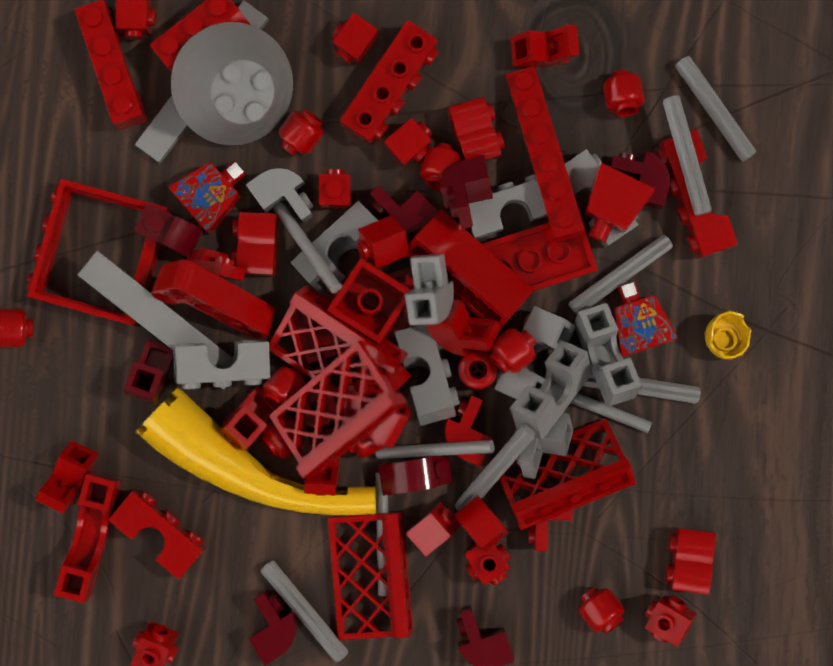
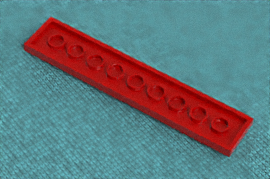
[289,222,598,365]

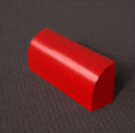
[408,209,534,328]

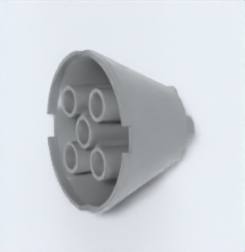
[171,22,293,145]

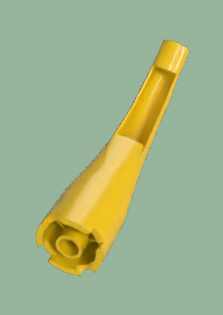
[136,387,376,515]

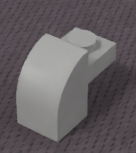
[246,168,314,223]
[405,254,453,325]
[514,413,573,479]

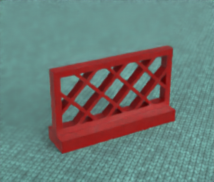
[269,285,408,402]
[269,341,407,478]
[499,418,636,530]
[328,511,414,640]

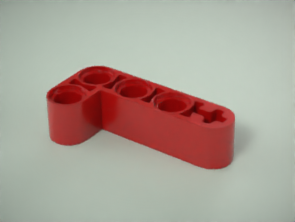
[151,260,277,340]

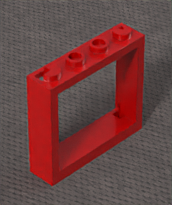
[27,178,171,327]

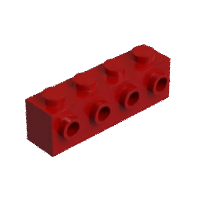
[339,19,440,145]

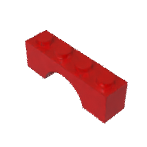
[74,0,148,130]
[656,129,738,259]
[54,472,122,603]

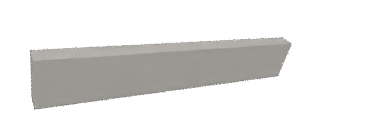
[135,0,269,164]
[77,251,232,390]

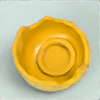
[704,311,752,360]

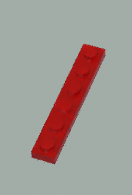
[506,66,585,242]

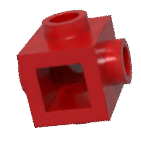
[463,543,511,586]
[645,595,697,647]
[130,621,179,666]

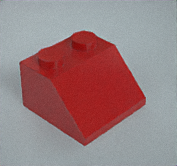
[327,258,412,345]

